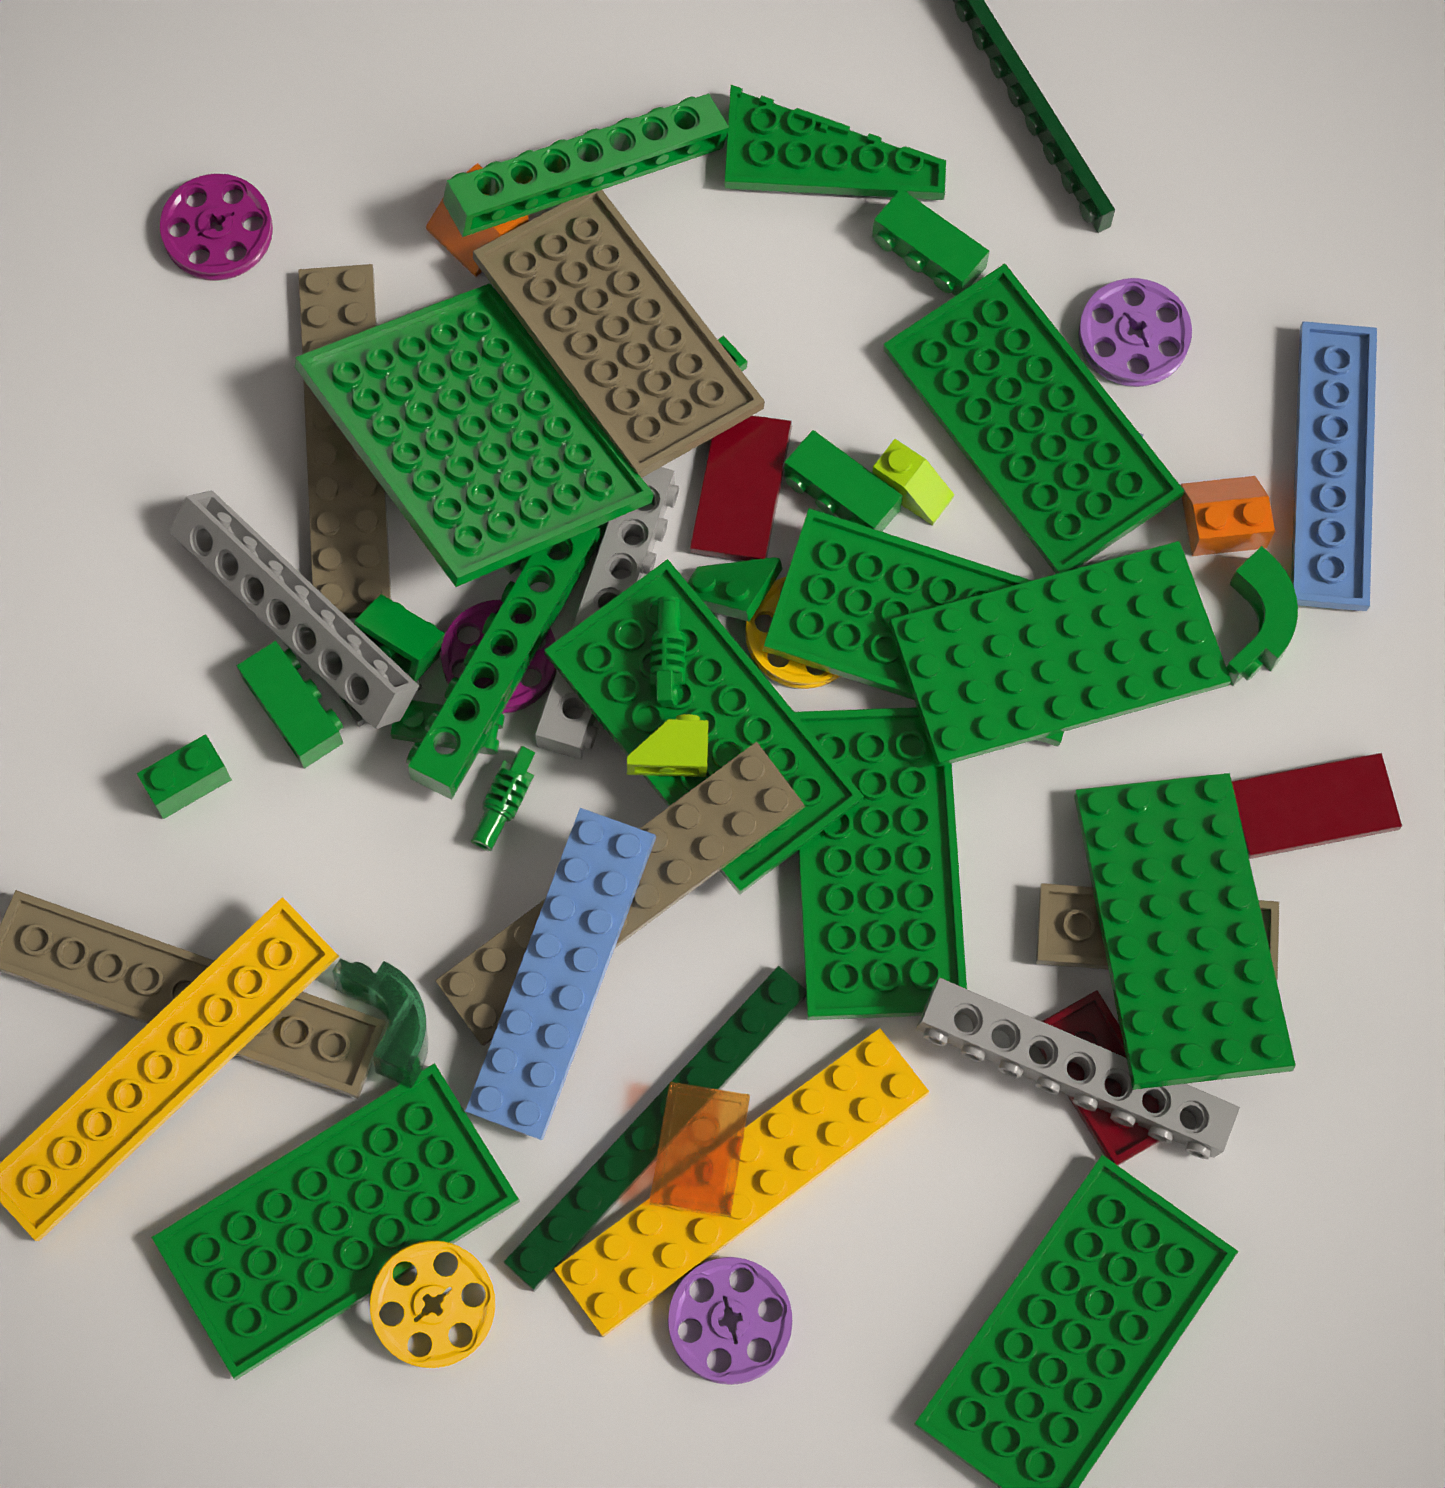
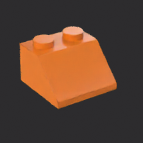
[426,163,529,277]
[1181,476,1275,556]

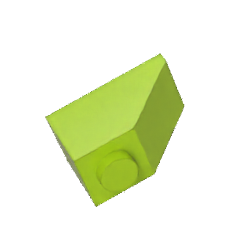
[872,439,955,526]
[627,714,708,777]

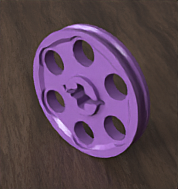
[1078,278,1192,387]
[668,1257,792,1385]

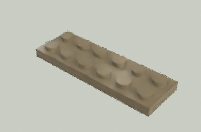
[1036,883,1279,980]

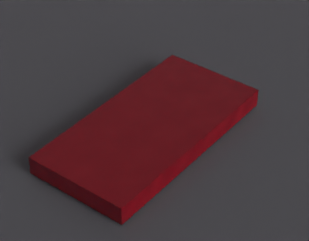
[690,415,792,561]
[1232,753,1402,859]
[1038,990,1160,1166]

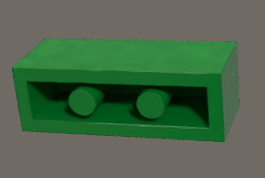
[872,189,989,296]
[784,430,903,532]
[236,641,344,769]

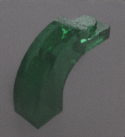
[332,958,429,1089]

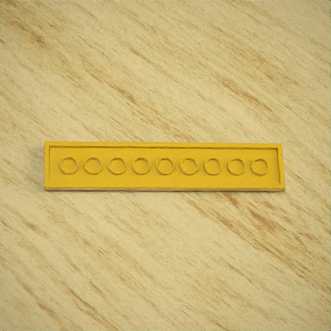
[0,897,339,1241]
[554,1028,929,1337]

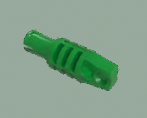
[650,596,686,707]
[471,746,535,851]

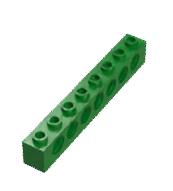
[443,93,729,237]
[406,527,600,800]

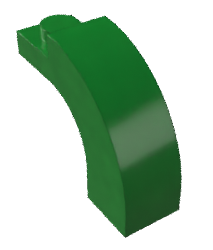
[1226,546,1298,686]

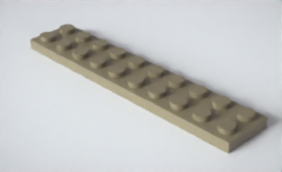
[298,264,392,619]
[435,742,805,1046]
[0,890,388,1099]

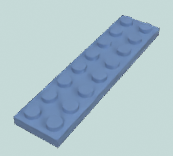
[1291,321,1377,611]
[465,808,657,1140]

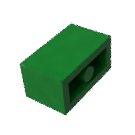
[354,594,445,682]
[136,734,232,819]

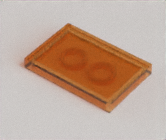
[649,1082,750,1218]

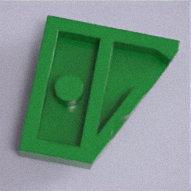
[687,557,783,622]

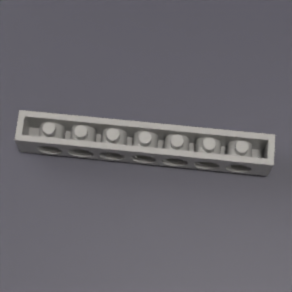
[535,467,679,760]
[169,490,419,729]
[916,978,1240,1159]

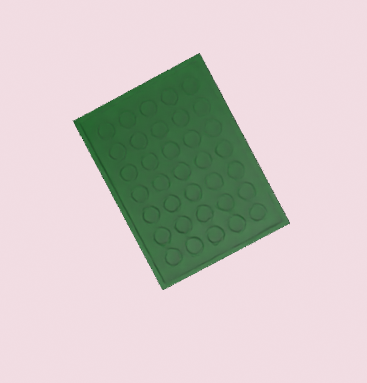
[295,283,654,587]

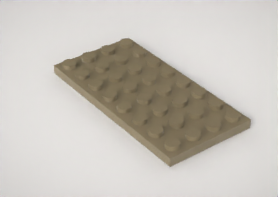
[473,190,765,478]

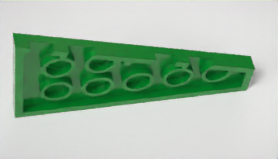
[725,85,946,200]

